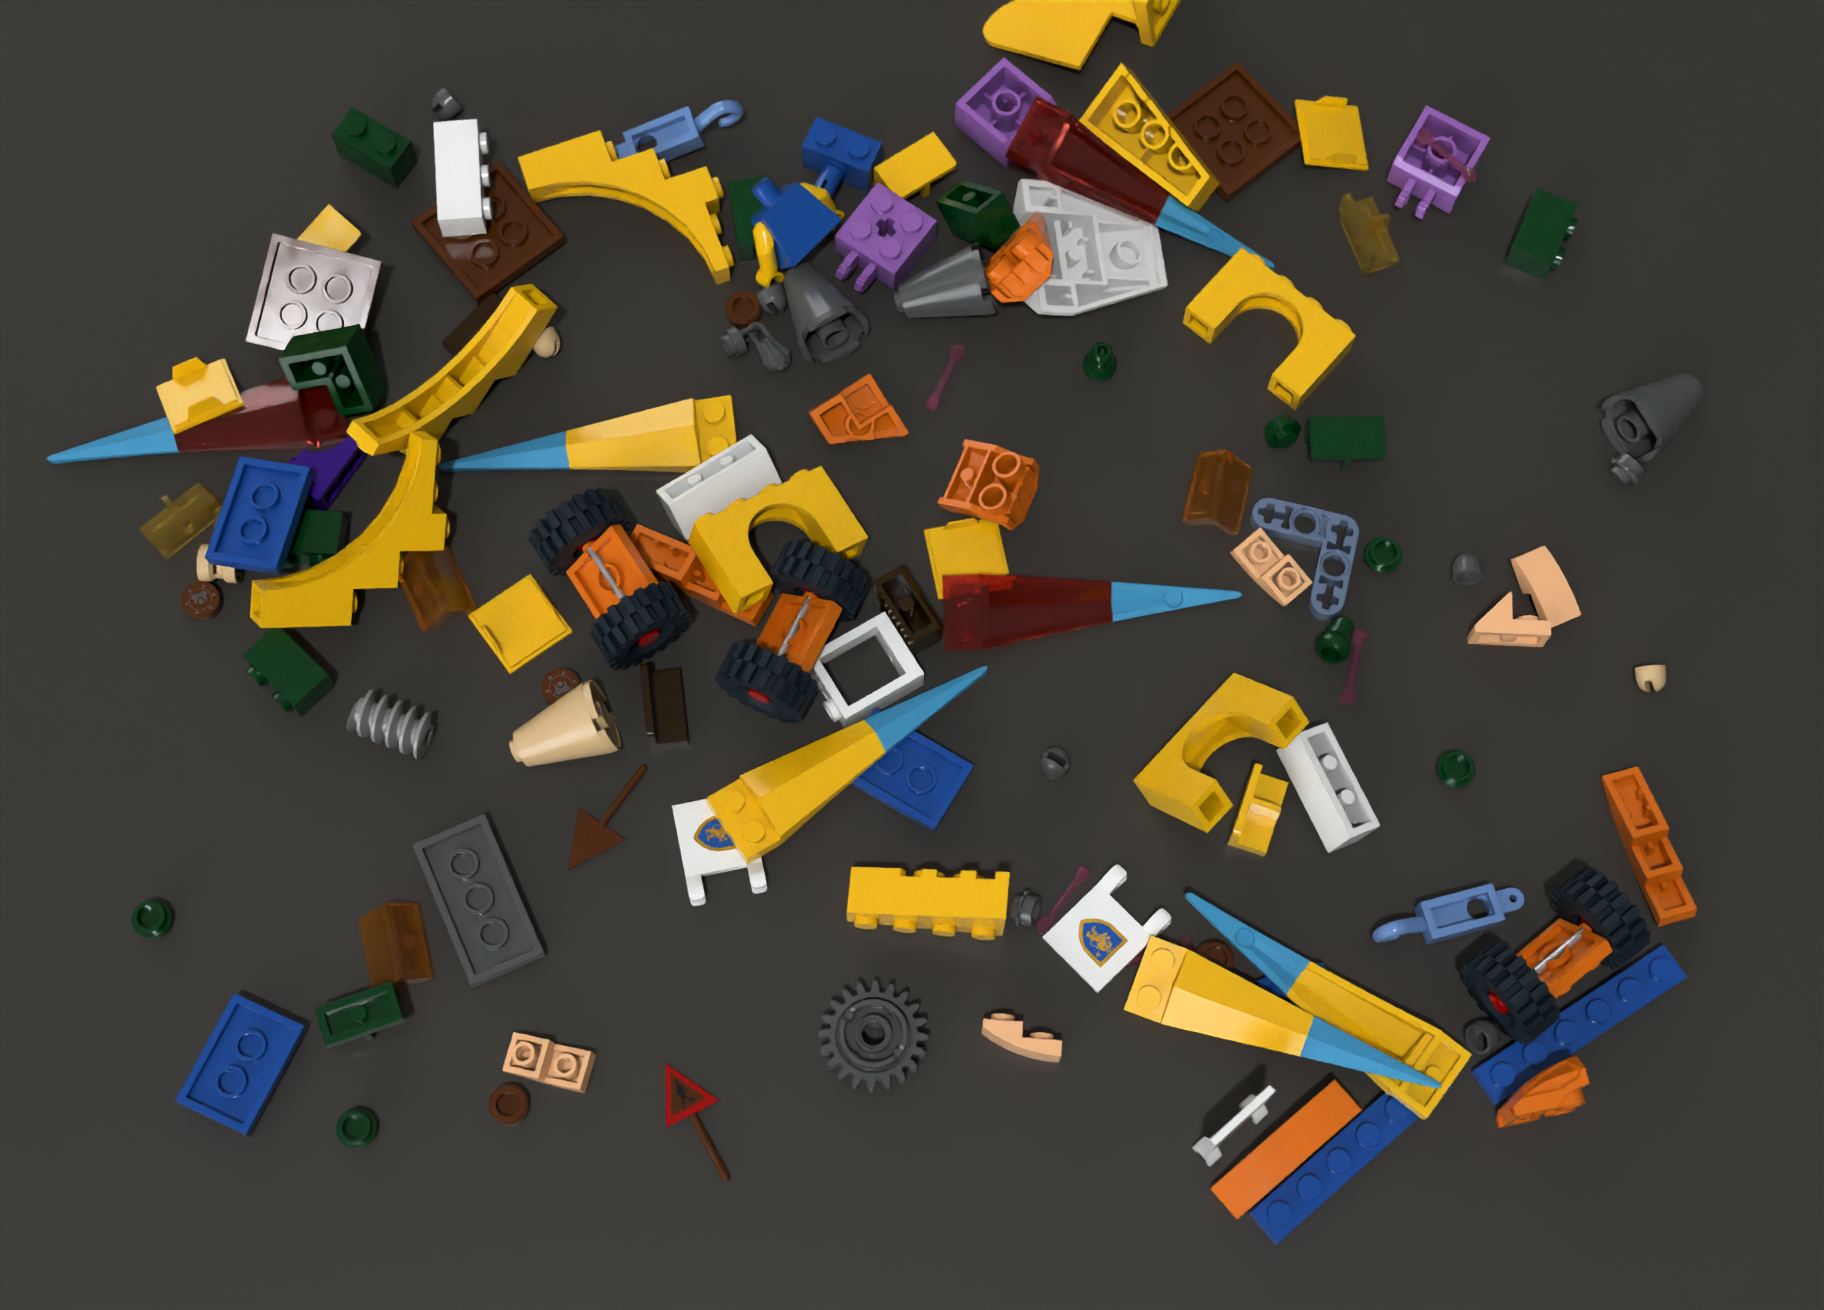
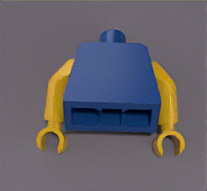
[751,176,845,288]

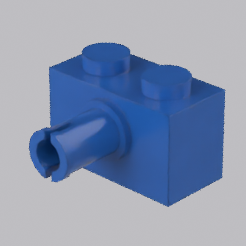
[802,117,883,198]

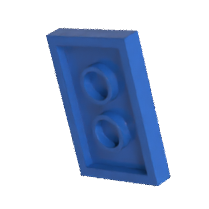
[205,456,315,576]
[851,708,974,833]
[175,993,307,1137]

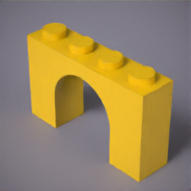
[1182,247,1356,411]
[688,466,869,615]
[1133,673,1310,833]

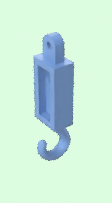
[614,100,743,162]
[1372,883,1524,945]

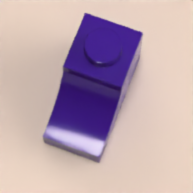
[287,435,368,511]

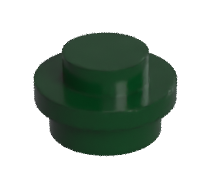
[1265,415,1301,449]
[1364,537,1402,574]
[1436,750,1476,788]
[131,899,172,939]
[336,1108,377,1149]

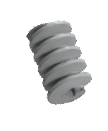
[346,689,434,760]

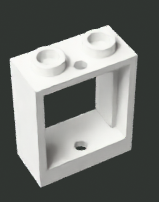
[809,611,924,728]

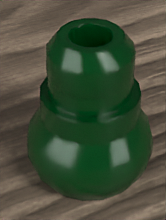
[1083,342,1117,382]
[1316,616,1355,664]

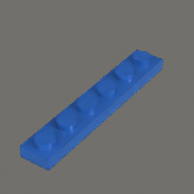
[1471,944,1687,1106]
[1249,1084,1453,1245]

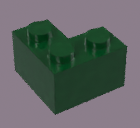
[278,324,387,416]

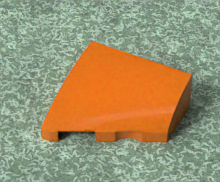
[806,373,909,444]

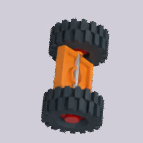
[529,488,692,670]
[715,539,871,724]
[1460,866,1651,1045]

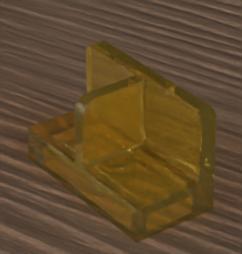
[1337,193,1400,275]
[139,482,222,560]

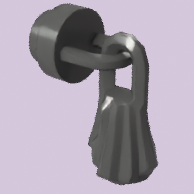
[719,321,792,371]

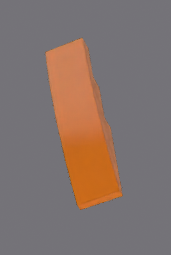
[629,524,774,627]
[1601,766,1697,927]
[1210,1079,1363,1220]

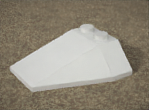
[1010,179,1168,316]

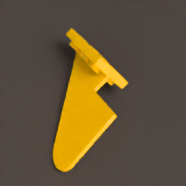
[983,0,1181,70]

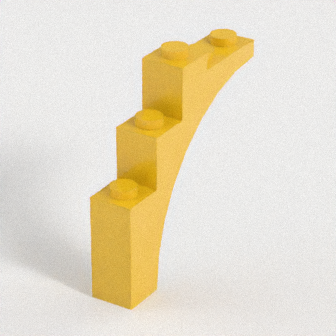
[518,130,734,285]
[346,284,558,456]
[250,431,450,628]

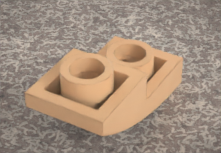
[1229,527,1313,607]
[1510,546,1581,628]
[981,1014,1062,1063]
[502,1032,596,1093]

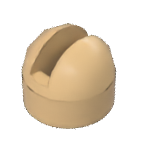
[532,326,561,358]
[1634,665,1667,693]

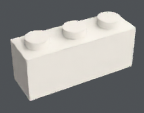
[433,119,492,237]
[656,434,782,540]
[1276,722,1381,853]

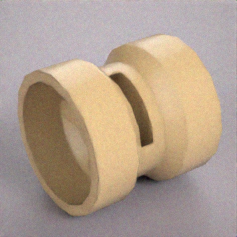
[197,544,243,584]

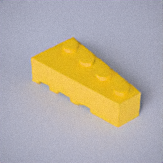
[1078,63,1220,212]
[847,867,1010,940]

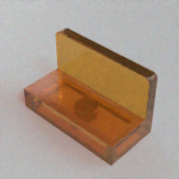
[1182,449,1253,535]
[398,546,477,632]
[359,903,432,988]

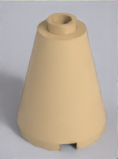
[509,679,622,767]

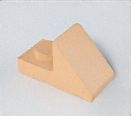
[1467,592,1551,647]

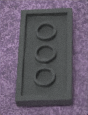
[412,813,546,988]

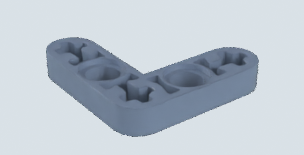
[1250,498,1359,621]

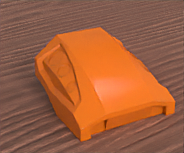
[985,211,1053,303]
[937,439,1039,531]
[1496,1056,1590,1128]

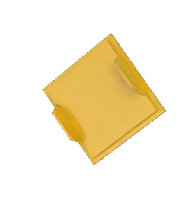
[1295,96,1369,171]
[156,357,244,435]
[924,518,1012,600]
[468,574,573,675]

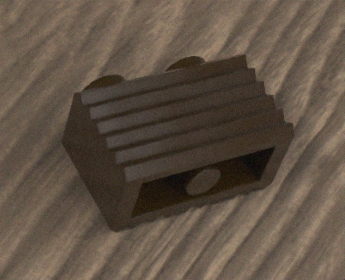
[873,565,943,656]

